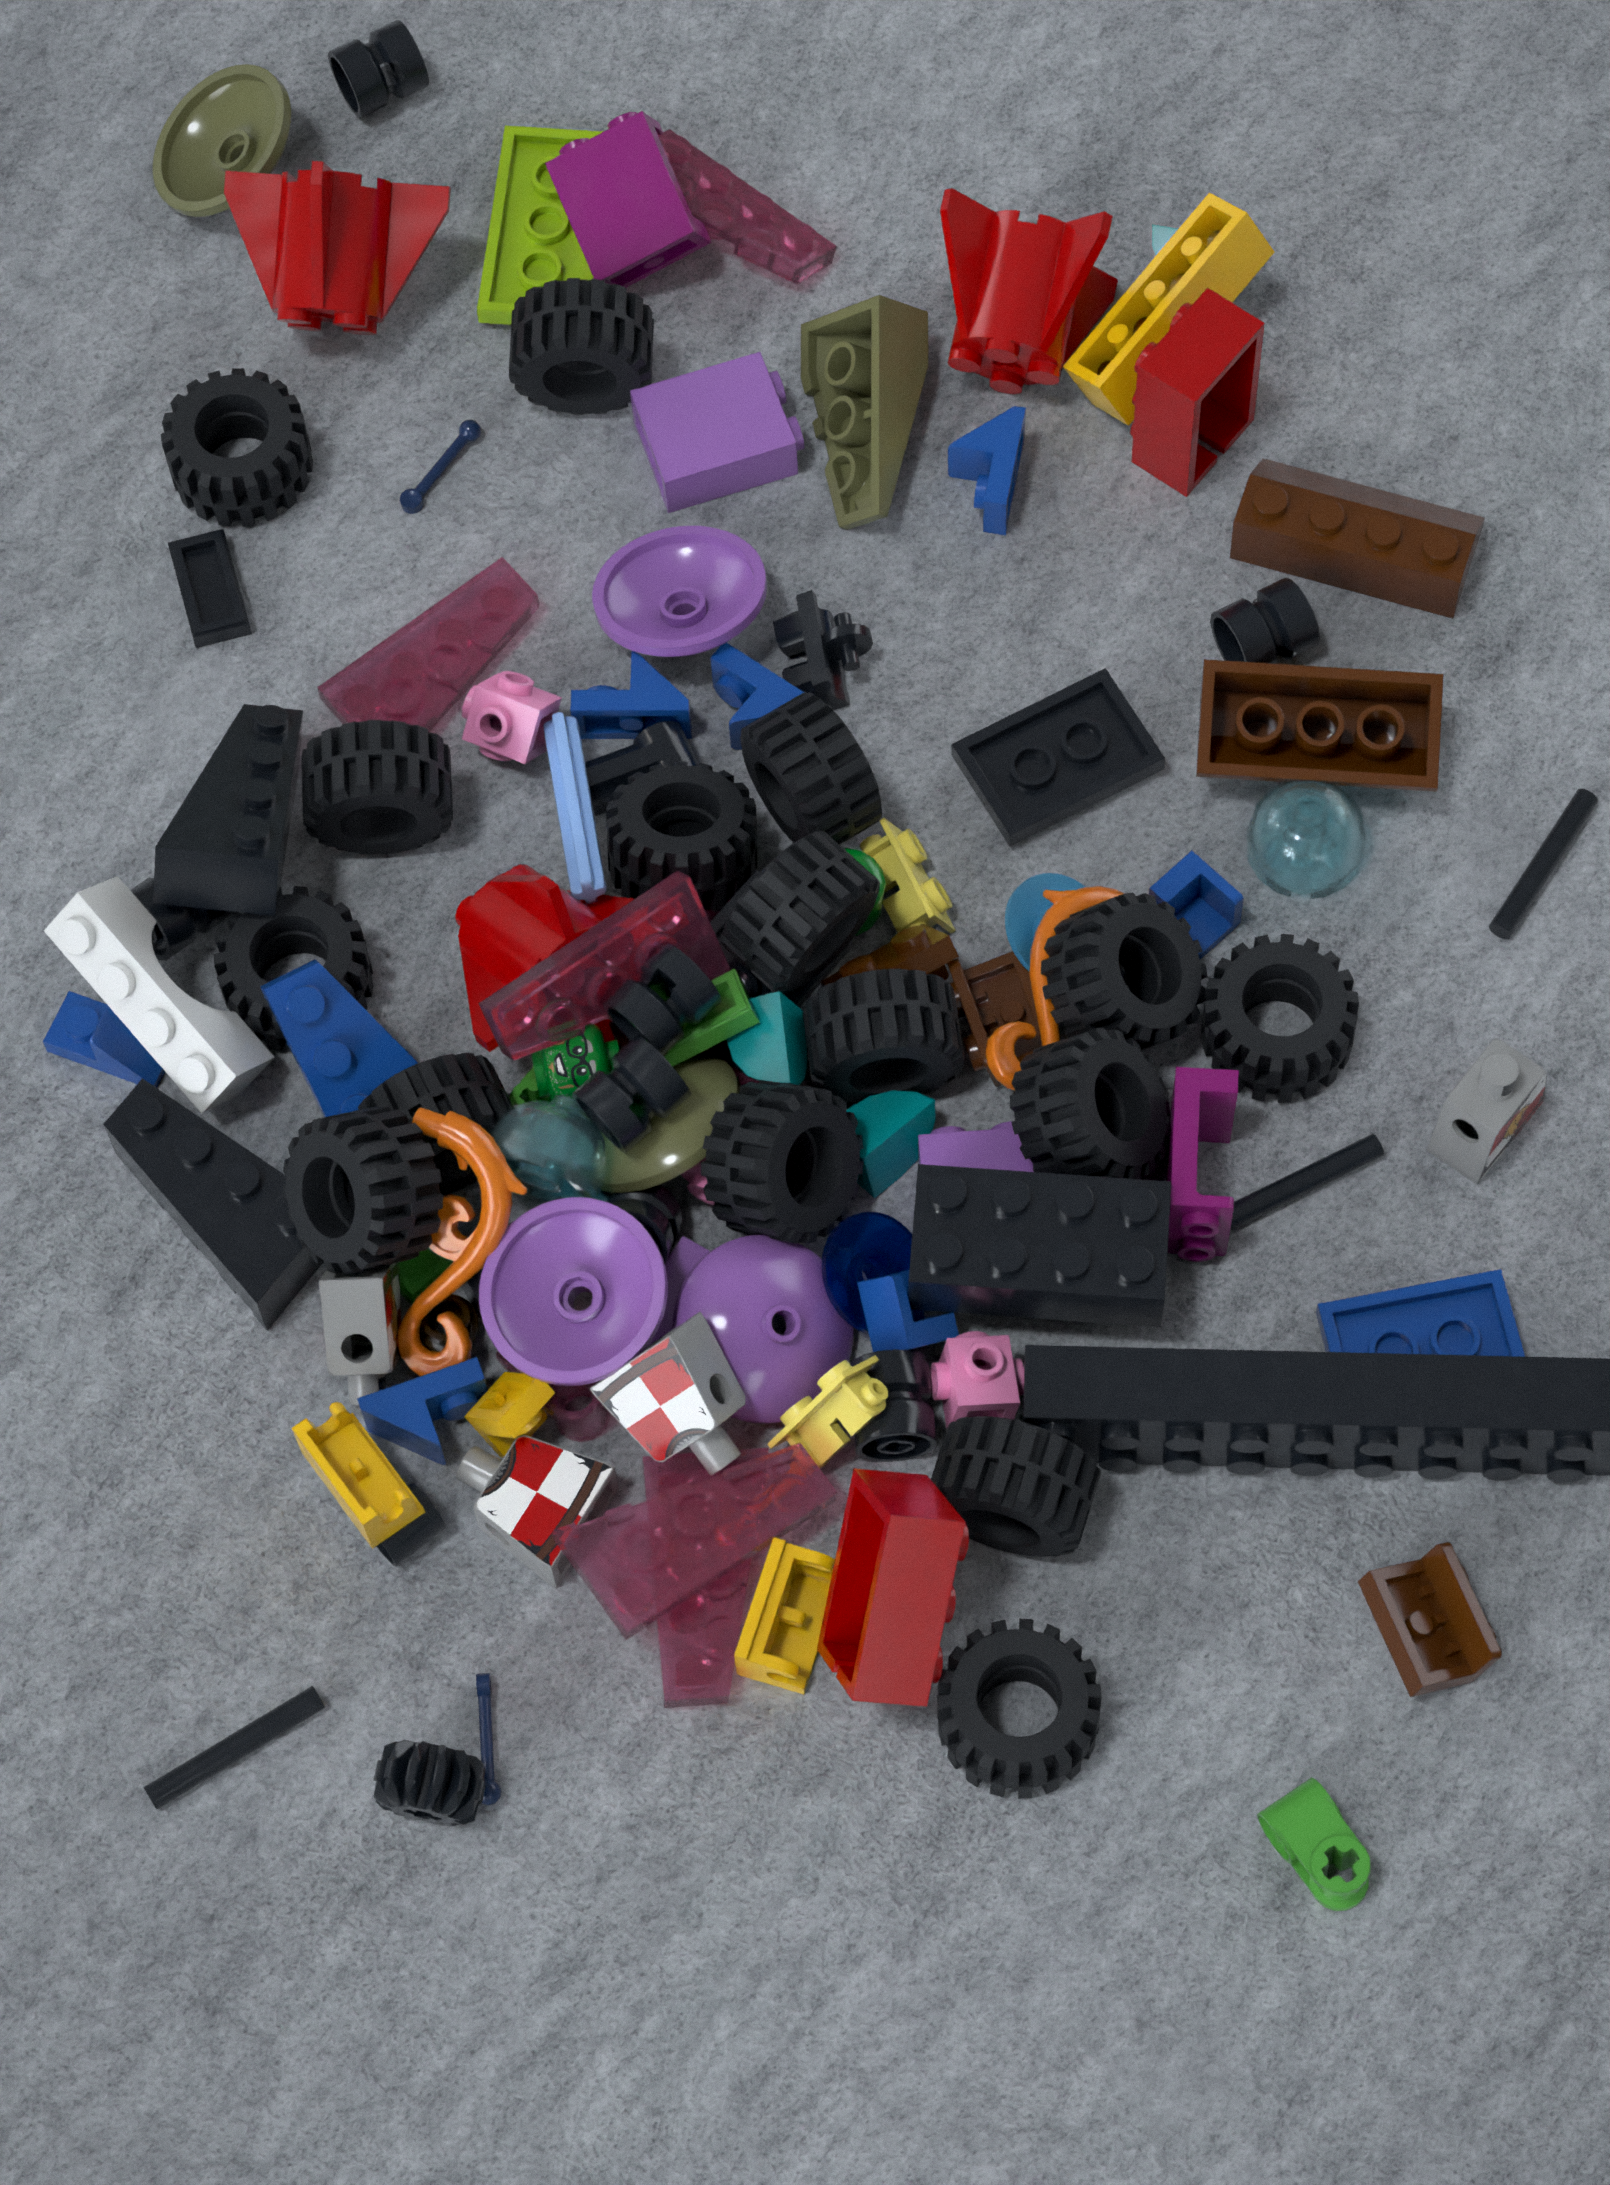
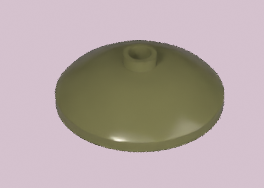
[153,64,291,217]
[571,1053,741,1193]

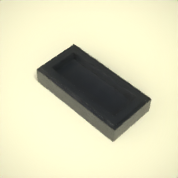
[168,529,252,648]

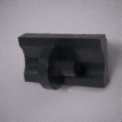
[773,590,873,710]

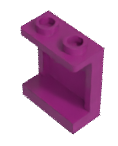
[545,111,712,288]
[1167,1067,1239,1262]

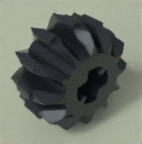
[373,1739,486,1826]

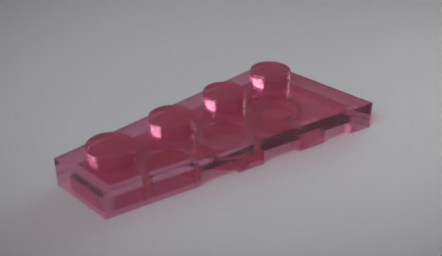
[317,557,540,732]

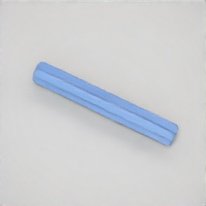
[543,712,607,904]

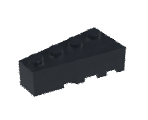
[153,704,303,916]
[103,1078,322,1331]

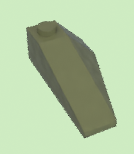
[801,295,928,530]

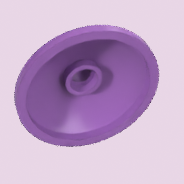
[592,526,767,657]
[479,1197,668,1386]
[672,1235,853,1424]

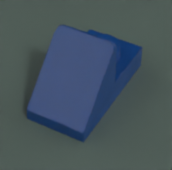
[948,406,1026,535]
[710,642,804,750]
[570,651,692,739]
[43,991,165,1088]
[357,1357,488,1465]

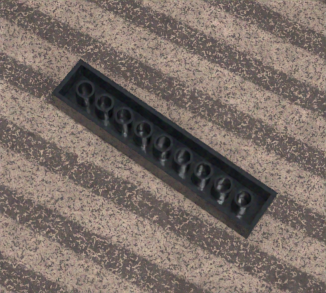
[1023,1345,1610,1482]

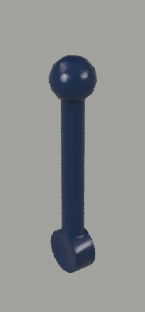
[400,419,481,514]
[476,1673,502,1805]

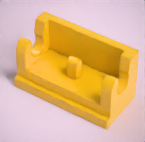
[292,1402,425,1549]
[734,1537,835,1694]

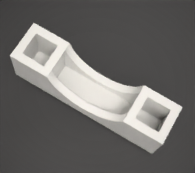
[44,876,275,1114]

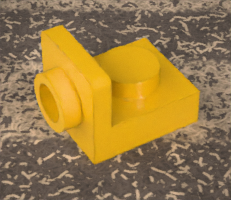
[464,1372,555,1458]

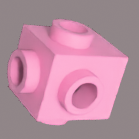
[462,671,562,764]
[930,1331,1024,1428]

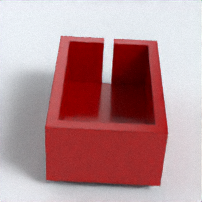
[1130,287,1265,497]
[817,1468,969,1707]

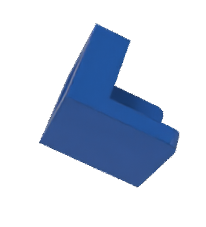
[1149,850,1244,959]
[857,1270,959,1352]

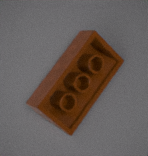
[1230,458,1485,619]
[1196,659,1444,792]

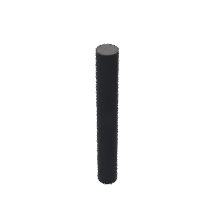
[1489,789,1598,939]
[1230,1134,1384,1231]
[143,1686,325,1810]

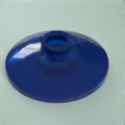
[821,1212,912,1334]

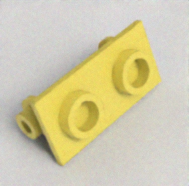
[860,818,956,934]
[767,1355,888,1470]

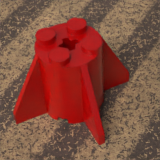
[224,161,451,335]
[940,188,1118,394]
[455,864,687,1052]

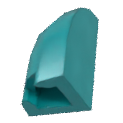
[726,991,807,1085]
[846,1090,936,1198]

